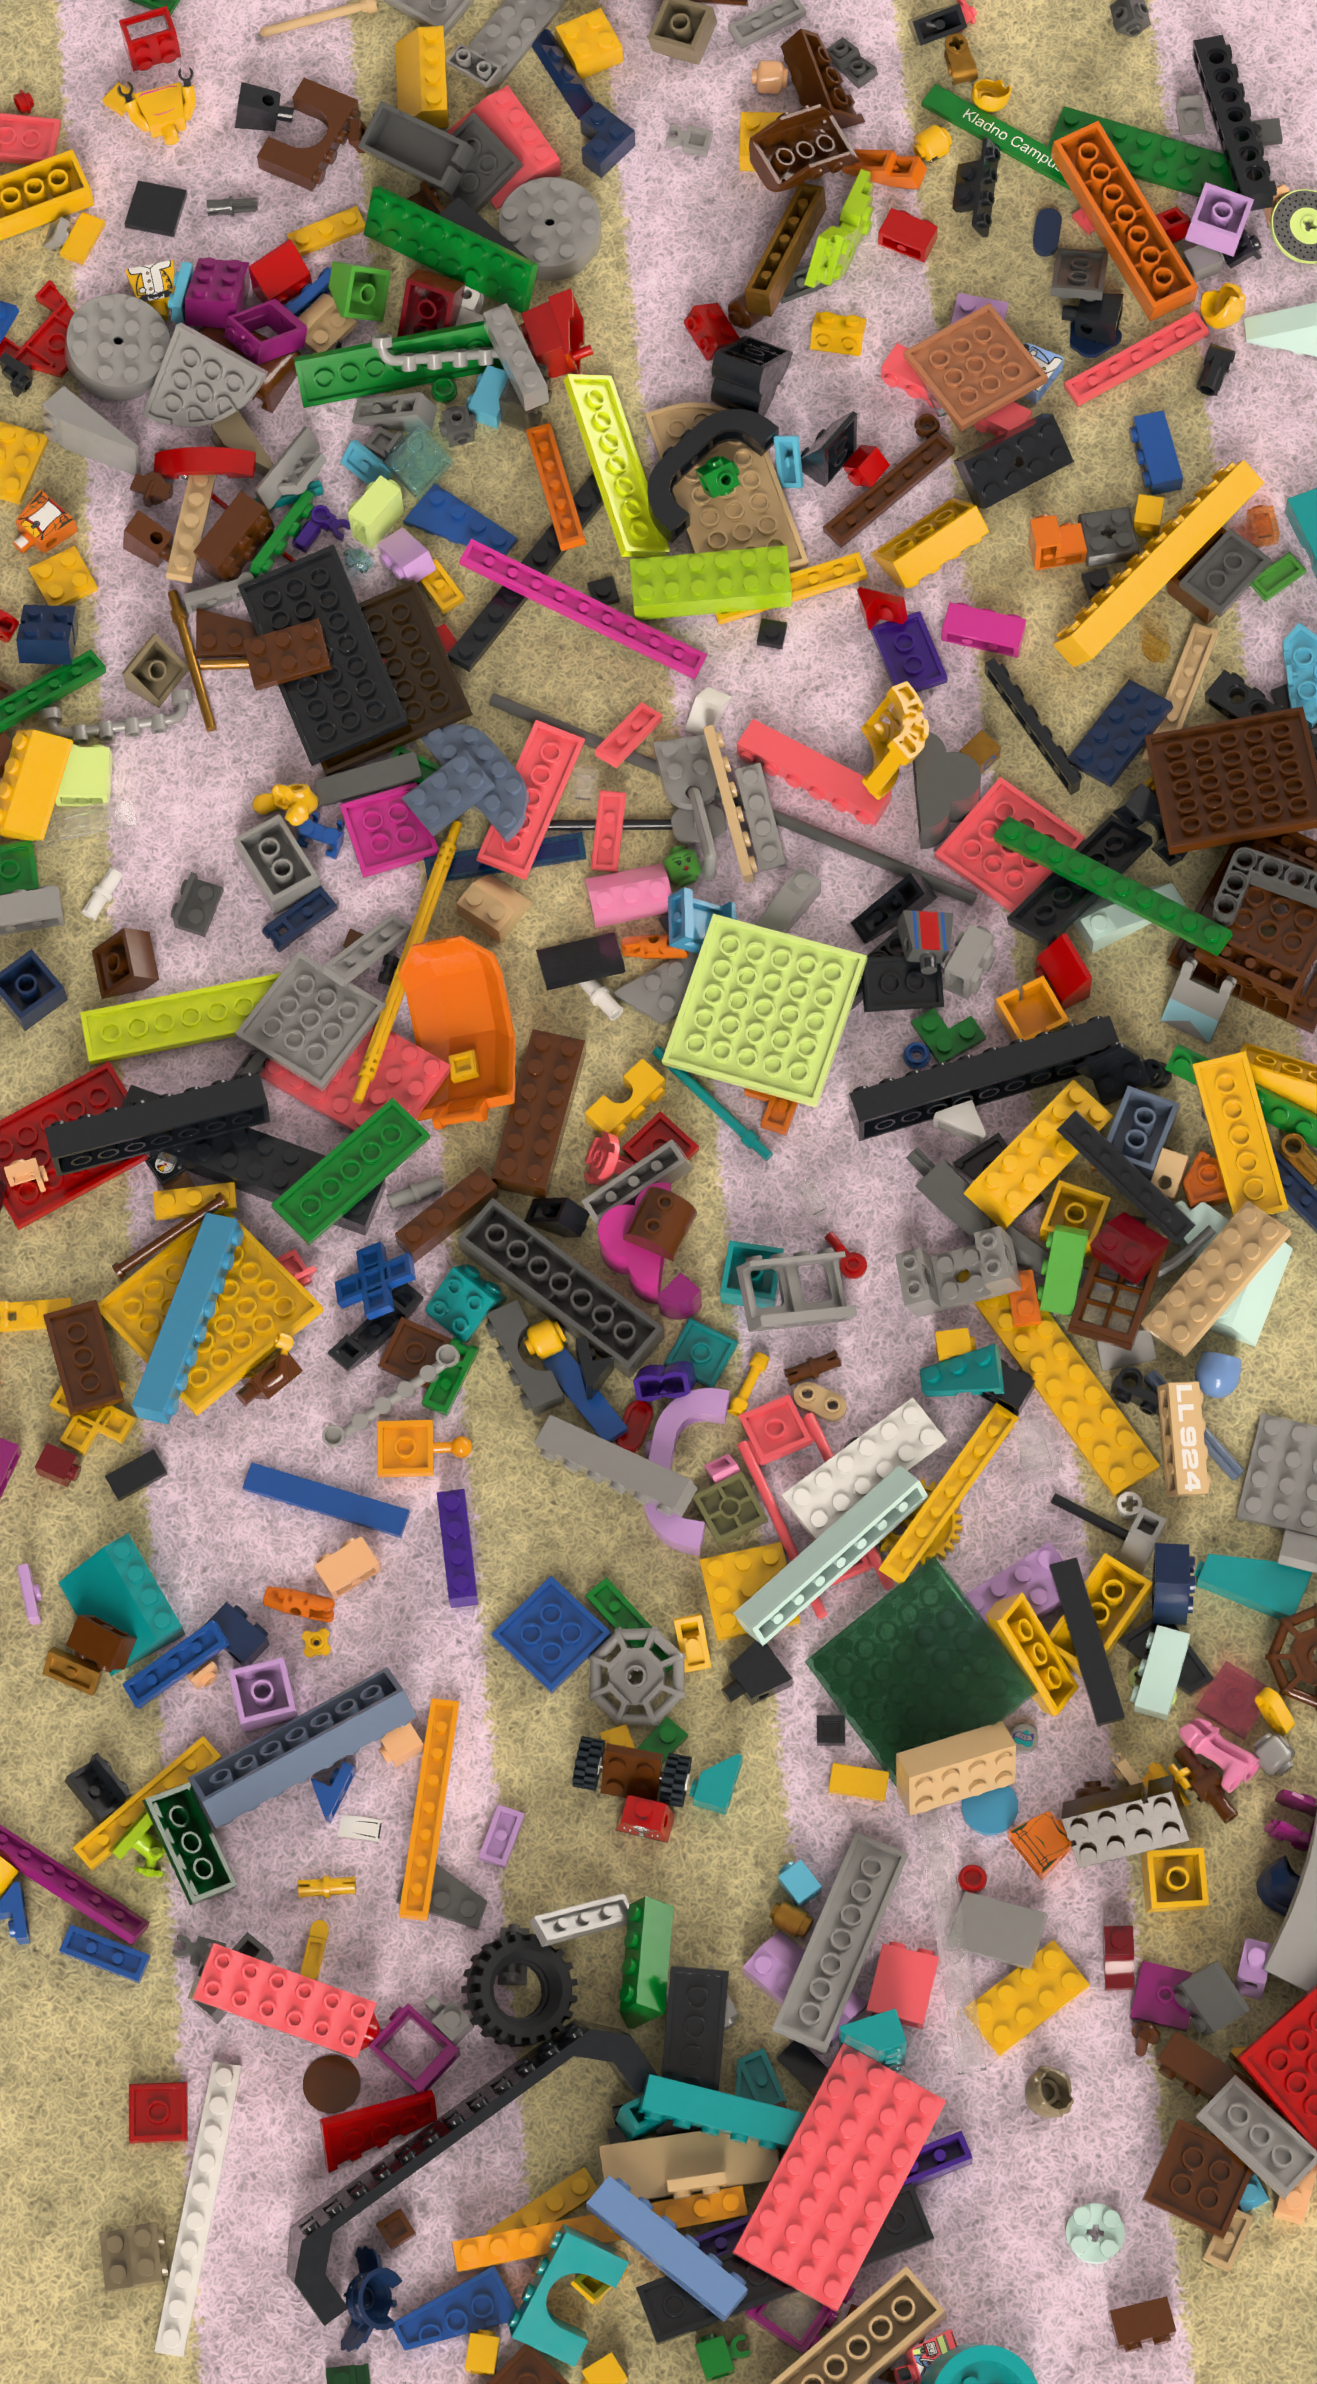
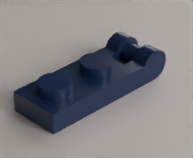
[262,886,338,952]

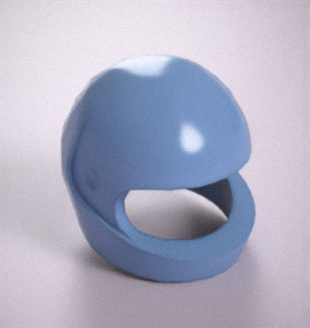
[1195,1351,1241,1398]

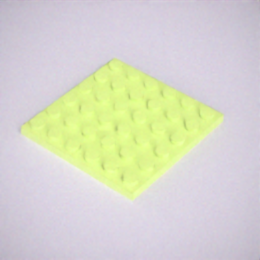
[662,914,868,1108]

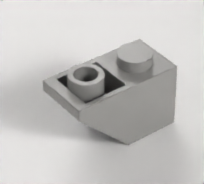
[1117,1507,1167,1575]

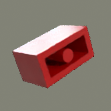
[878,208,938,263]

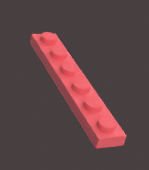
[1064,311,1209,407]

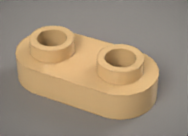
[793,1382,847,1422]

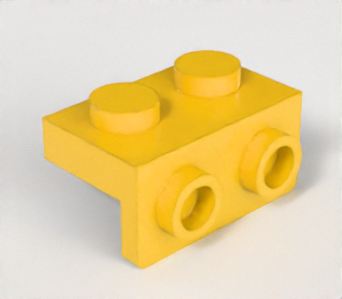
[810,312,867,356]

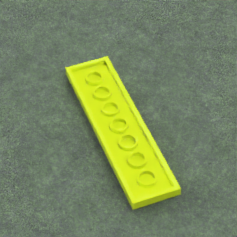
[563,374,670,557]
[80,973,281,1065]

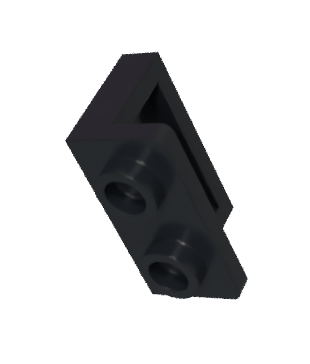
[64,1753,131,1824]

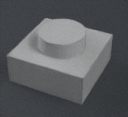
[43,217,70,250]

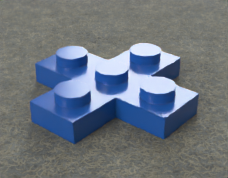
[335,1241,416,1320]

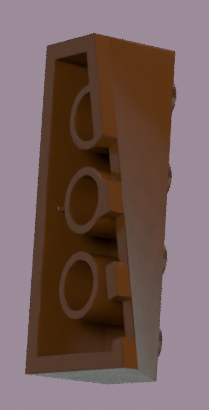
[780,29,865,129]

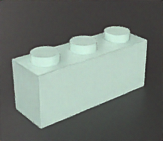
[1130,1625,1190,1721]

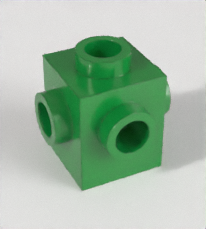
[695,456,741,499]

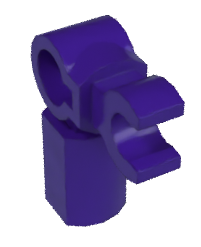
[292,505,351,553]

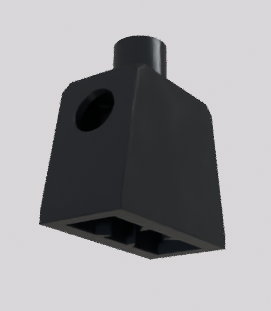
[235,82,294,132]
[1062,293,1124,346]
[721,1640,793,1705]

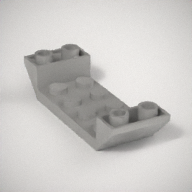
[446,0,565,88]

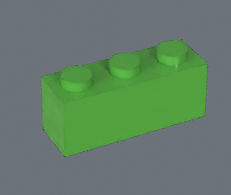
[1037,1224,1090,1316]

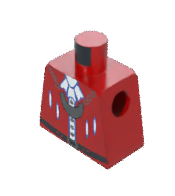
[615,1795,675,1843]

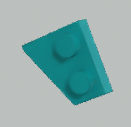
[735,2048,787,2105]

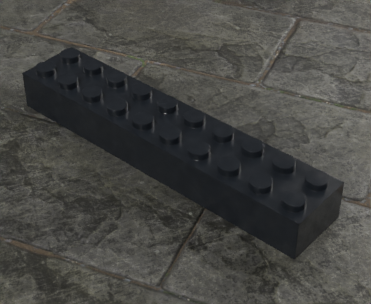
[849,1016,1120,1141]
[120,1084,386,1236]

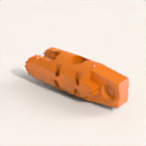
[621,934,689,959]
[263,1586,335,1623]

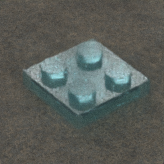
[383,425,454,500]

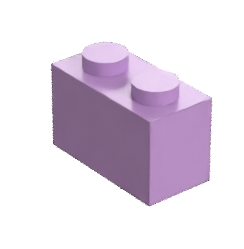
[377,527,436,583]

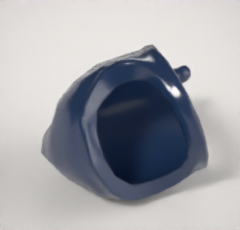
[1256,1855,1300,1917]

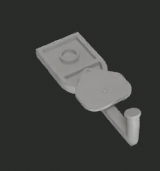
[653,734,727,880]

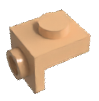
[4,1158,49,1192]

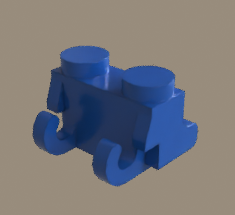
[297,811,345,859]

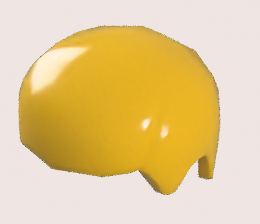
[971,79,1012,112]

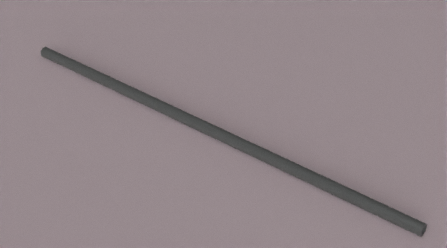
[489,693,977,906]

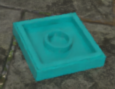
[664,1318,739,1388]

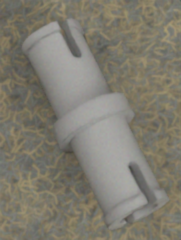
[386,1175,444,1211]

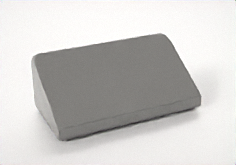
[1096,1329,1156,1372]

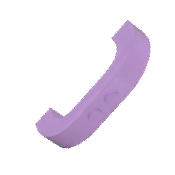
[644,1388,730,1556]

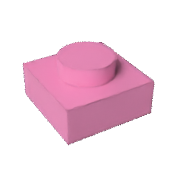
[704,1453,740,1484]

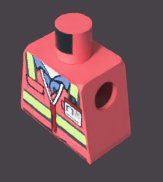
[894,2329,957,2384]

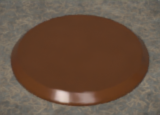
[303,2055,361,2113]

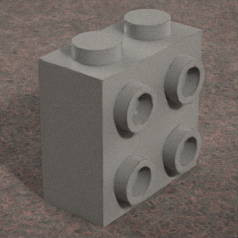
[942,924,996,1000]

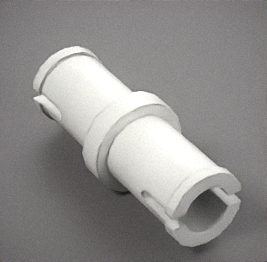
[81,867,123,921]
[577,979,623,1021]

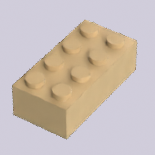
[896,1721,1016,1816]

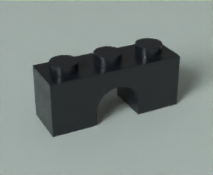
[1112,783,1188,867]

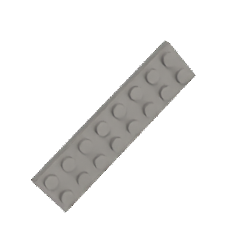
[772,1832,909,2054]

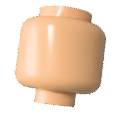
[751,60,788,94]

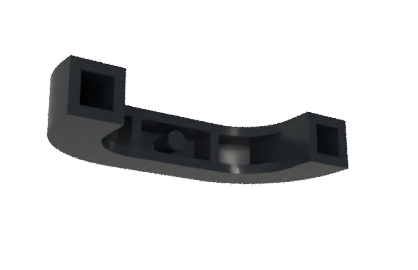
[648,409,779,543]

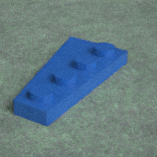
[403,484,518,555]
[392,2265,518,2351]

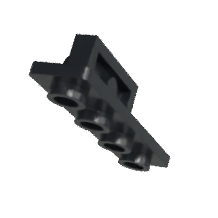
[952,138,1001,237]

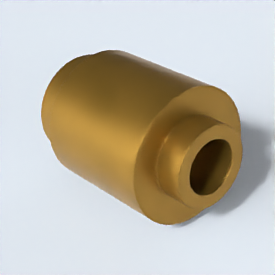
[769,1900,814,1939]

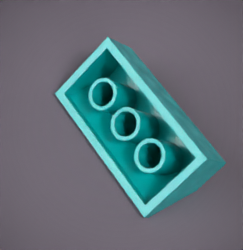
[839,2008,907,2073]

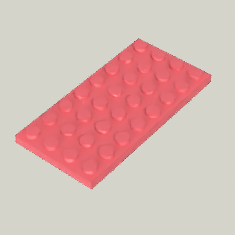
[732,2043,946,2311]

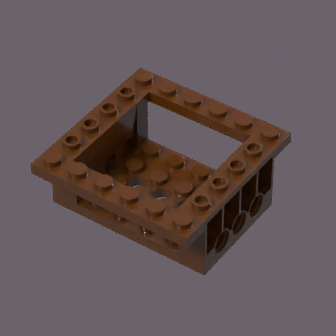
[1167,832,1317,1034]

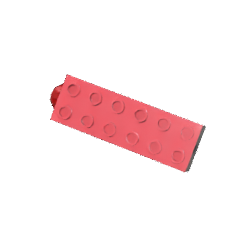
[188,1943,380,2058]

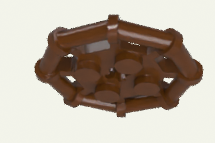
[1265,1603,1317,1711]

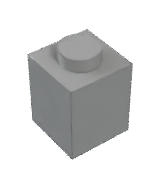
[1182,245,1224,282]

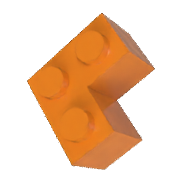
[1028,515,1087,570]

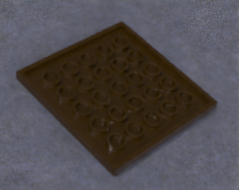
[321,579,473,777]

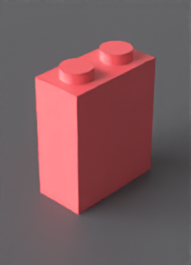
[866,1942,939,2030]

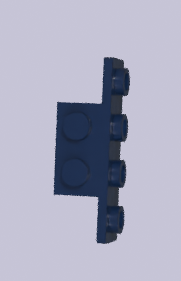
[531,29,596,120]

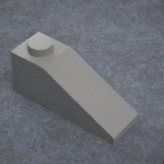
[352,392,437,433]

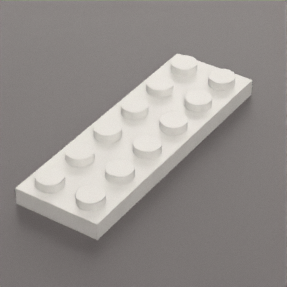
[780,1397,947,1541]

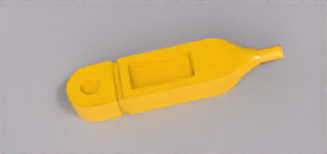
[301,1920,329,1981]

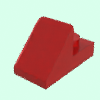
[857,587,908,630]

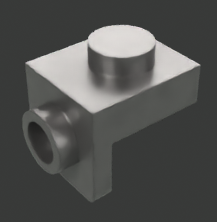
[364,426,405,465]

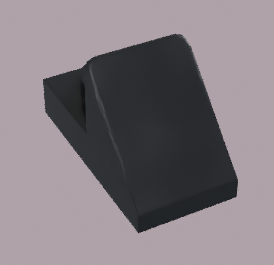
[575,1337,614,1400]

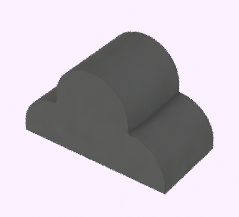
[912,732,981,849]

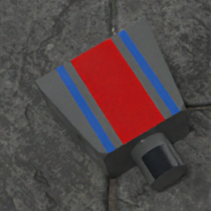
[897,910,953,974]

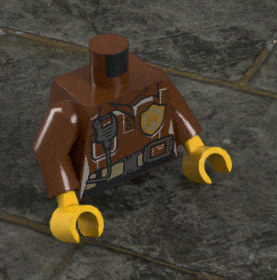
[235,1332,303,1406]

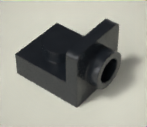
[1222,229,1262,268]
[0,352,33,398]

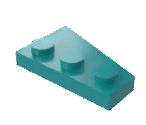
[920,1343,1004,1397]

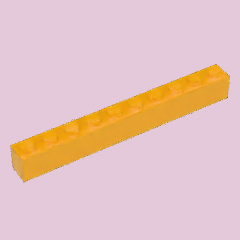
[451,2185,748,2272]

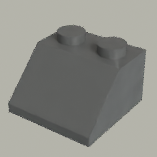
[1172,1960,1251,2037]

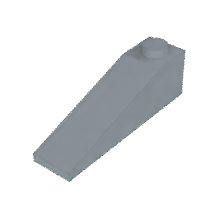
[755,866,821,934]

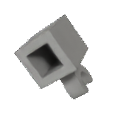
[424,1994,474,2046]

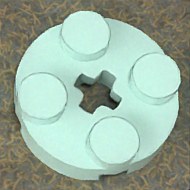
[1065,2203,1125,2264]

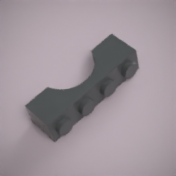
[485,1300,564,1416]

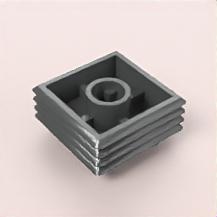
[1078,507,1139,567]

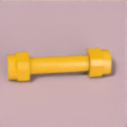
[727,1352,770,1417]

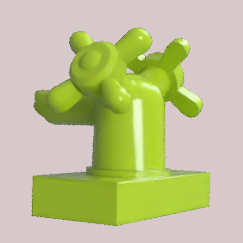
[109,1809,166,1877]

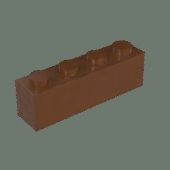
[395,1167,499,1263]
[1155,2031,1272,2107]

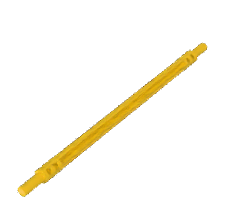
[352,820,462,1104]

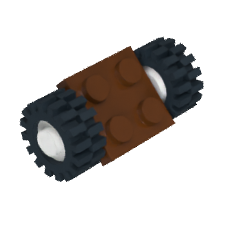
[572,1736,692,1808]

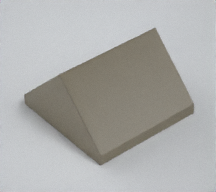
[122,633,189,708]

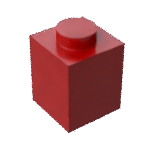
[842,445,890,487]

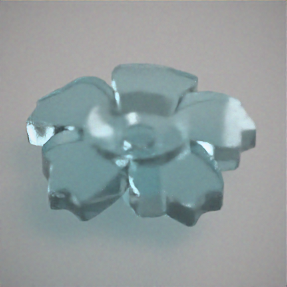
[343,548,374,574]

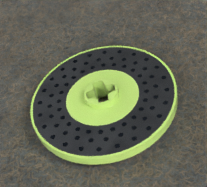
[1270,189,1317,264]

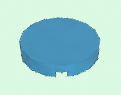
[961,1785,1018,1835]

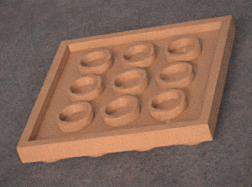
[903,303,1048,431]

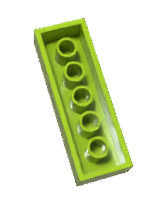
[630,545,792,620]

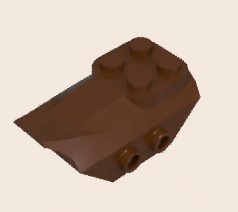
[749,104,860,192]

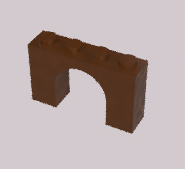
[257,77,361,191]

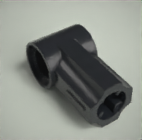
[1196,343,1236,396]

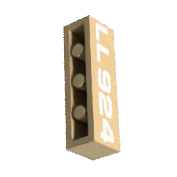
[1157,1382,1211,1498]

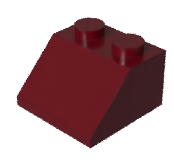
[1090,1212,1170,1286]

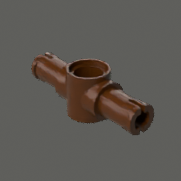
[1174,1745,1238,1824]

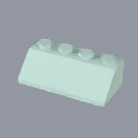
[1209,1242,1293,1346]

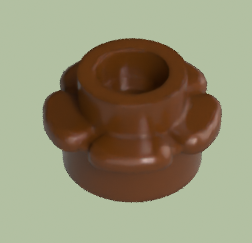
[914,414,940,438]

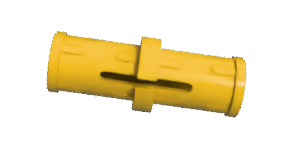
[298,1875,356,1899]

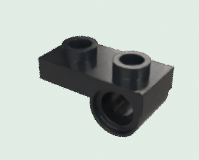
[1111,1367,1159,1416]

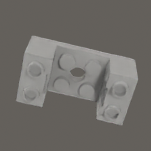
[895,1226,1022,1317]

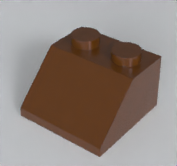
[92,927,159,999]

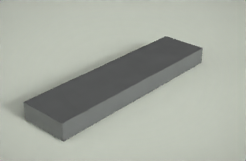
[314,751,423,807]

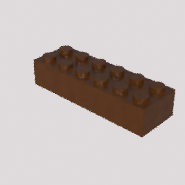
[492,1029,586,1198]

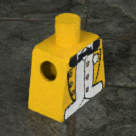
[125,260,176,322]

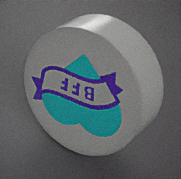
[1010,1724,1038,1754]

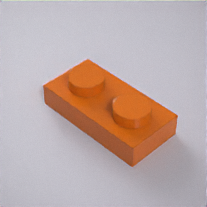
[1008,1269,1041,1328]

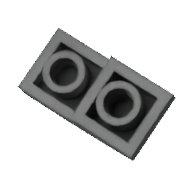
[826,37,878,89]

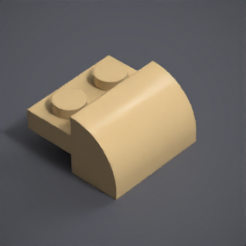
[297,294,357,353]

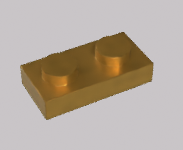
[42,1646,103,1696]

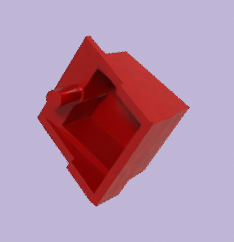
[520,288,594,379]

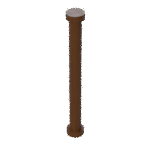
[112,1192,229,1279]

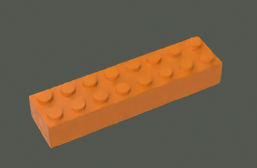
[1051,121,1198,322]

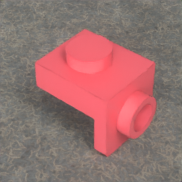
[276,1249,317,1287]

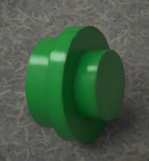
[431,378,457,403]

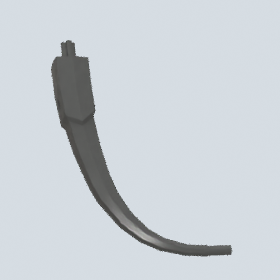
[906,1147,1216,1292]

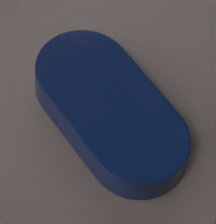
[1033,208,1062,257]

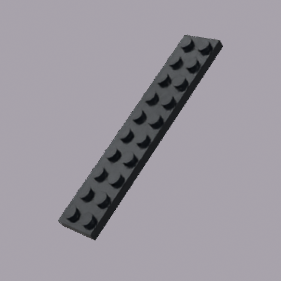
[636,2183,934,2345]

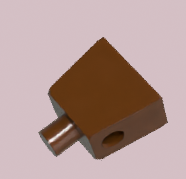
[123,510,173,568]

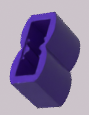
[633,1361,696,1402]

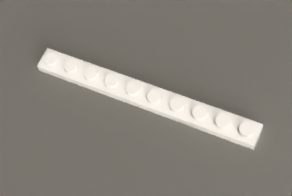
[154,2061,242,2357]

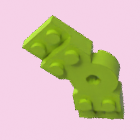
[804,169,873,288]

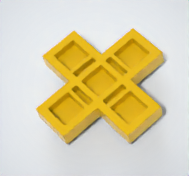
[49,1379,136,1456]

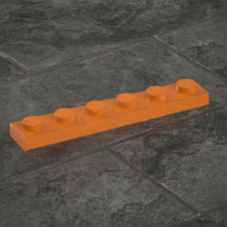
[526,423,586,551]

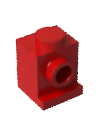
[1156,206,1191,243]

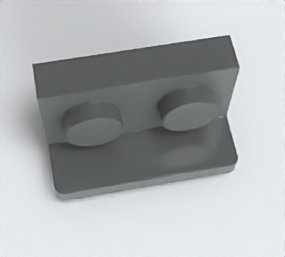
[171,872,224,937]

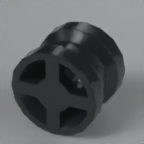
[1145,1059,1172,1089]

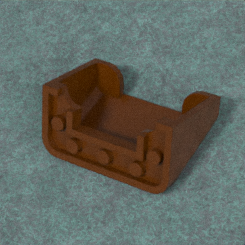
[198,327,301,414]

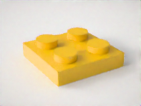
[28,546,98,606]

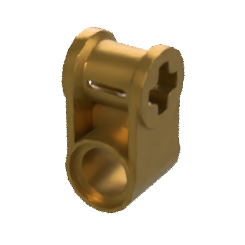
[944,33,978,85]

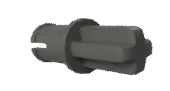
[206,196,258,217]

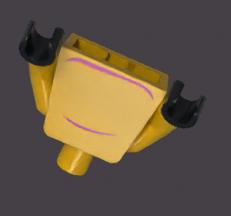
[117,67,196,145]

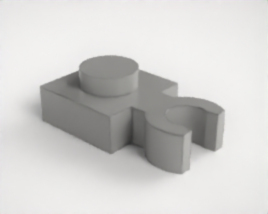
[666,125,713,157]

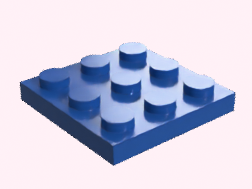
[491,1576,611,1694]

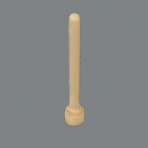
[260,0,378,37]

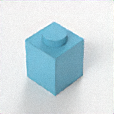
[778,1860,822,1908]

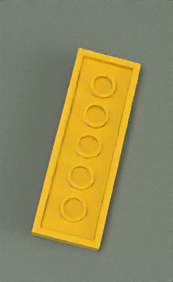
[1192,1051,1289,1218]

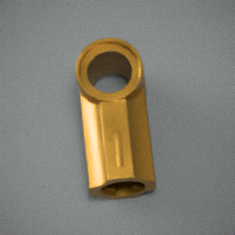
[1278,1133,1317,1186]

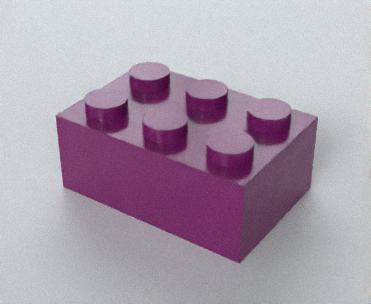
[185,257,250,329]

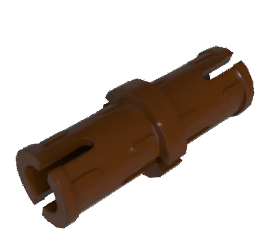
[783,1350,842,1386]

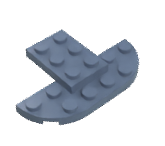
[402,724,530,843]

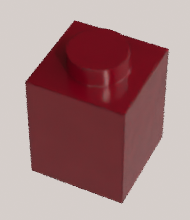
[35,1443,81,1487]

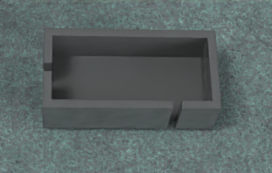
[358,101,475,195]

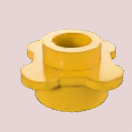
[302,1628,331,1658]

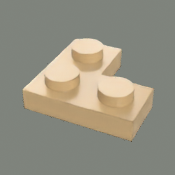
[1203,2209,1254,2273]

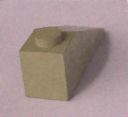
[210,411,274,477]

